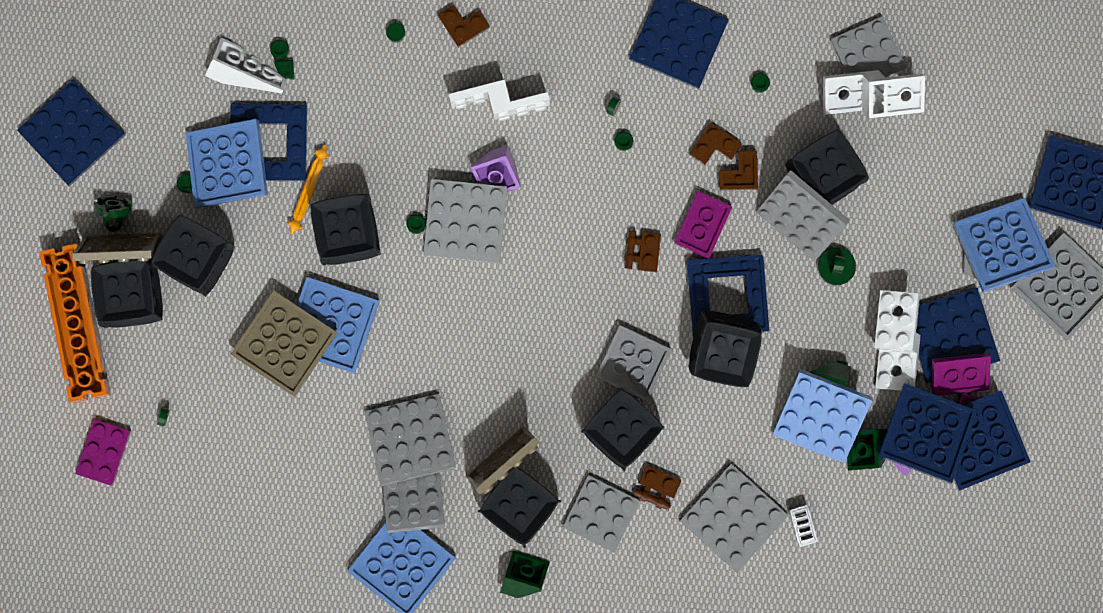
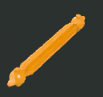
[287,145,329,235]

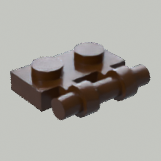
[624,231,661,273]
[633,465,681,511]

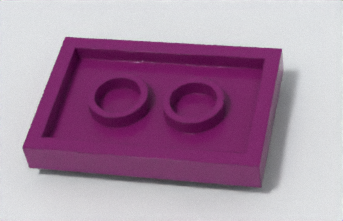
[674,191,732,259]
[931,353,991,396]
[75,419,131,486]

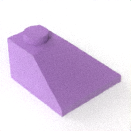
[470,145,521,192]

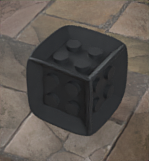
[785,129,869,205]
[310,194,381,266]
[151,214,235,297]
[91,259,163,328]
[688,310,762,387]
[581,387,665,472]
[478,467,561,548]

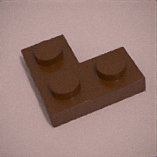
[438,5,490,48]
[689,123,742,165]
[719,151,758,190]

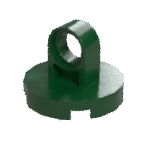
[94,195,133,232]
[818,248,856,286]

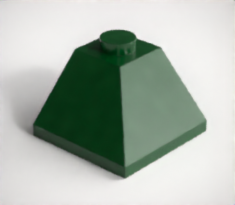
[810,360,851,387]
[847,429,887,471]
[500,551,550,598]

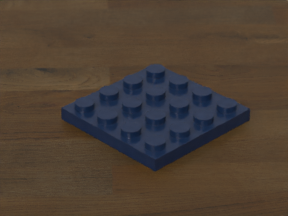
[629,0,729,89]
[17,79,125,186]
[1029,135,1103,230]
[916,288,1000,383]
[878,383,977,484]
[954,390,1031,491]

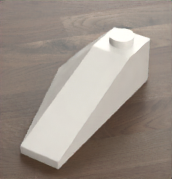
[205,38,287,93]

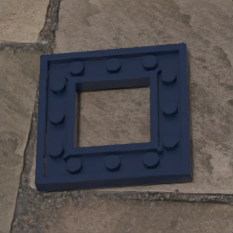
[230,104,308,181]
[687,255,770,336]

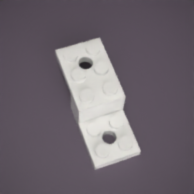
[823,70,925,118]
[449,80,550,121]
[874,290,920,391]

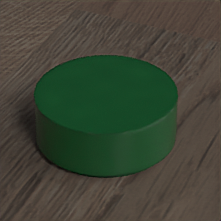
[386,23,405,43]
[270,40,290,60]
[751,73,770,93]
[606,97,621,116]
[614,132,634,151]
[177,174,192,194]
[407,215,426,234]
[157,407,170,427]

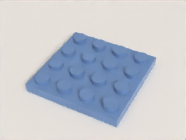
[186,119,268,208]
[953,198,1055,293]
[297,277,380,374]
[772,369,873,463]
[347,523,456,613]

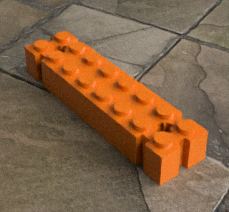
[39,243,111,403]

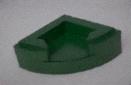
[274,60,295,80]

